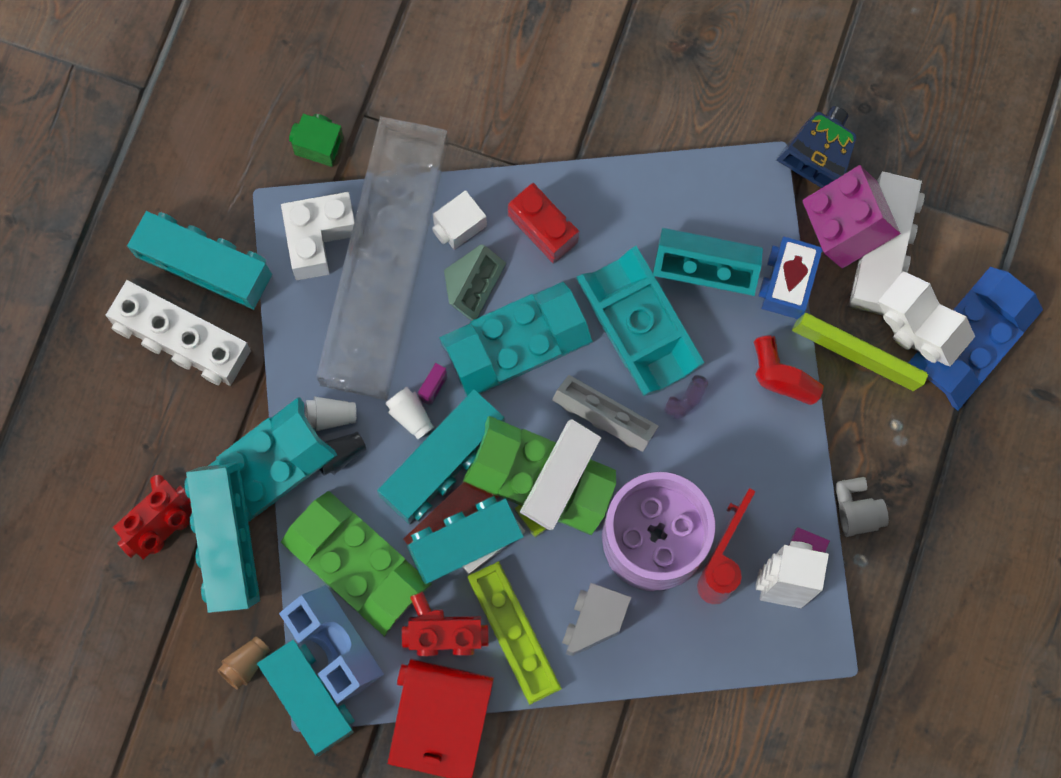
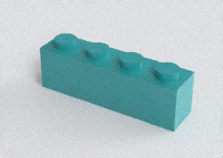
[127,211,273,310]
[377,389,505,525]
[185,462,260,613]

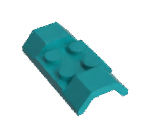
[576,245,705,396]
[439,282,593,396]
[208,397,338,522]

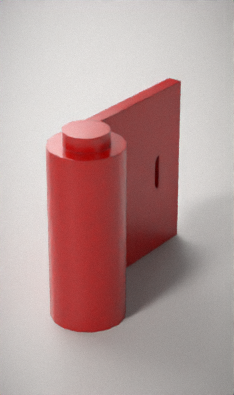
[697,488,756,604]
[387,658,494,778]

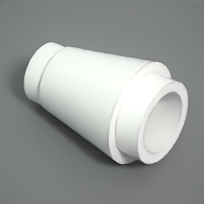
[385,387,434,440]
[305,397,356,431]

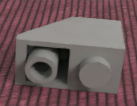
[562,583,631,656]

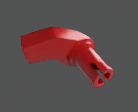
[754,335,824,405]

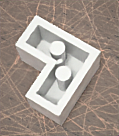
[281,192,357,280]
[878,271,975,367]

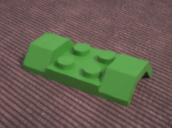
[463,416,616,535]
[281,491,432,637]

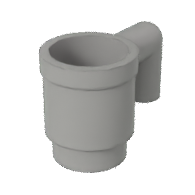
[835,477,889,537]

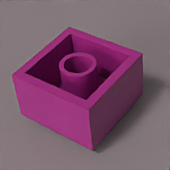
[802,165,901,269]

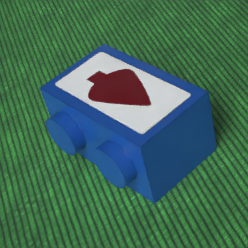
[758,236,822,319]

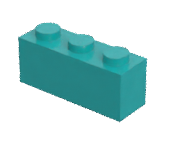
[653,228,763,296]
[406,496,524,584]
[257,639,355,757]

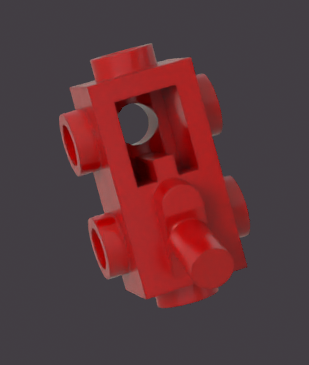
[112,475,192,560]
[402,591,489,656]

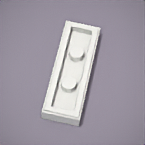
[520,420,601,530]

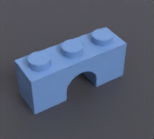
[279,585,384,704]

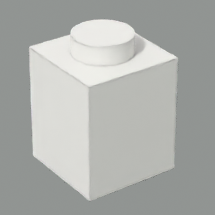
[432,190,487,250]

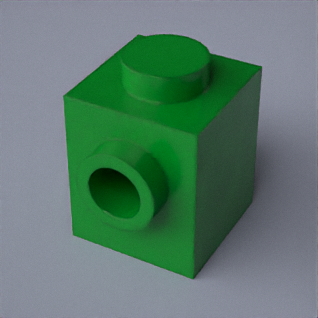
[289,113,344,167]

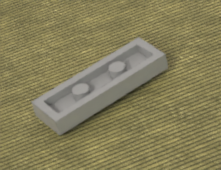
[552,375,659,452]

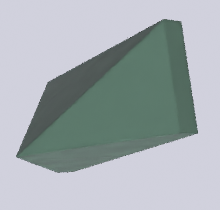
[444,245,506,321]

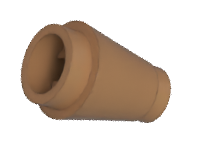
[218,636,270,690]

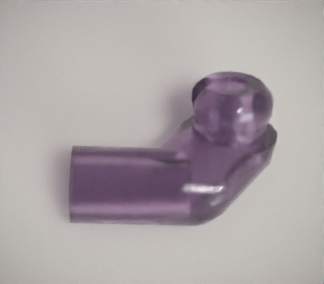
[664,375,708,419]

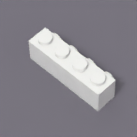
[106,280,251,386]
[756,541,829,608]

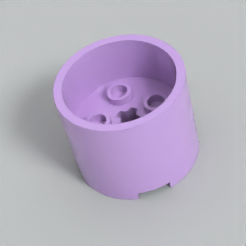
[602,472,715,591]

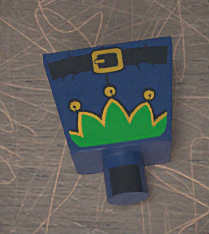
[776,106,856,188]

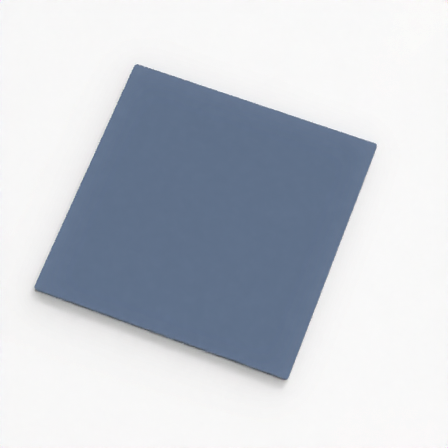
[253,141,858,732]

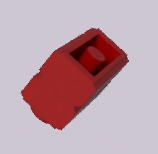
[508,183,580,264]

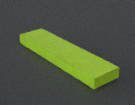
[792,313,928,391]
[467,561,562,706]

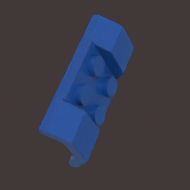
[908,267,1043,411]

